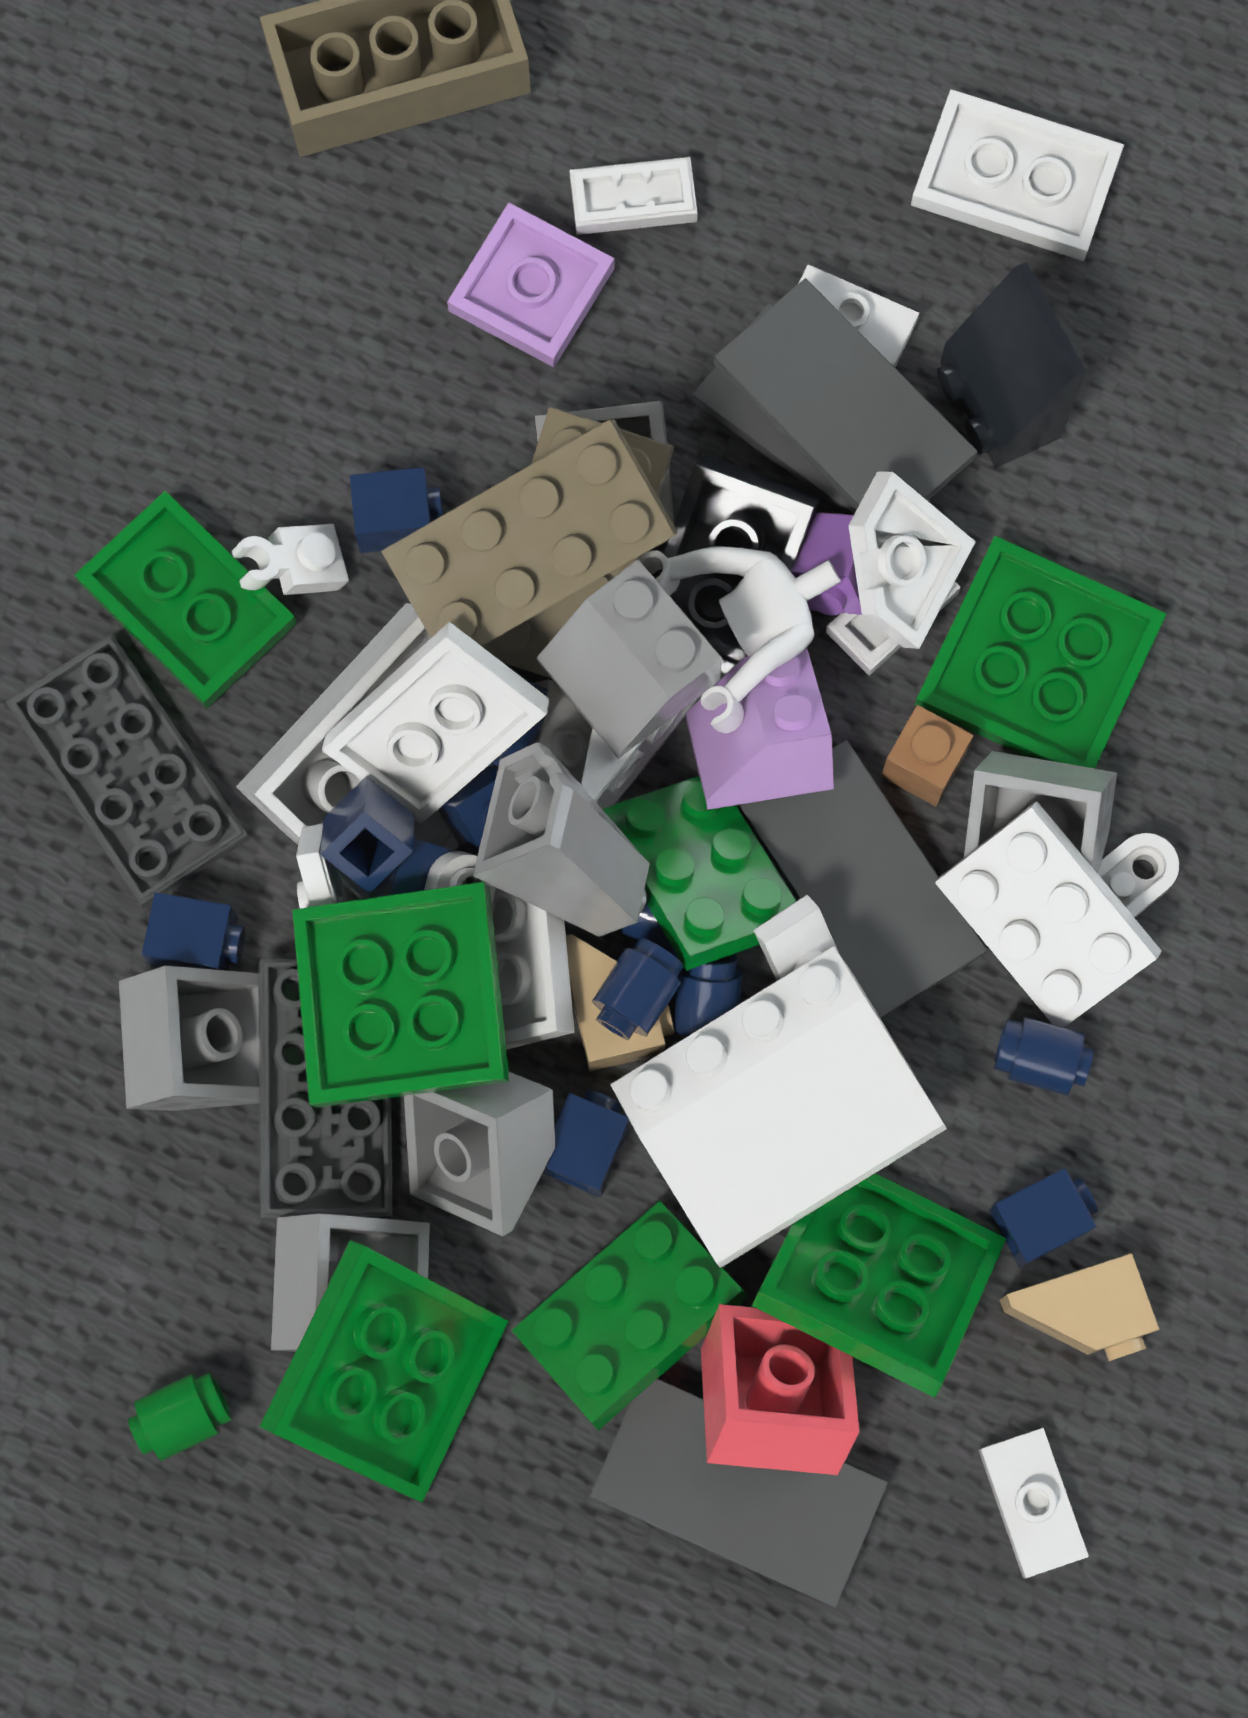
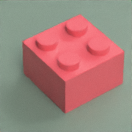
[701,1304,859,1475]

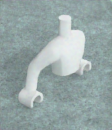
[639,546,841,733]

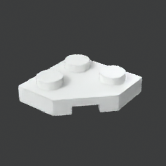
[848,472,975,649]

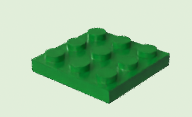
[915,536,1167,769]
[292,882,509,1107]
[752,1173,1006,1398]
[259,1240,508,1503]

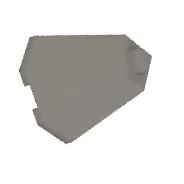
[473,742,650,937]

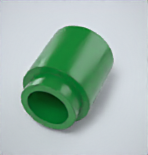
[127,1372,232,1461]

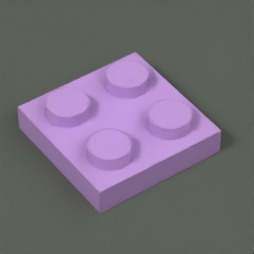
[447,203,615,367]

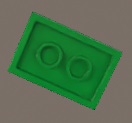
[74,491,297,709]
[602,776,796,971]
[511,1201,748,1431]

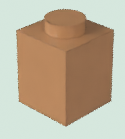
[881,705,974,807]

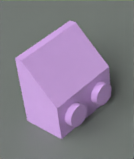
[686,647,834,810]

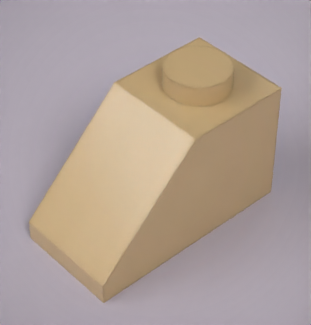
[566,934,674,1072]
[1000,1253,1159,1361]

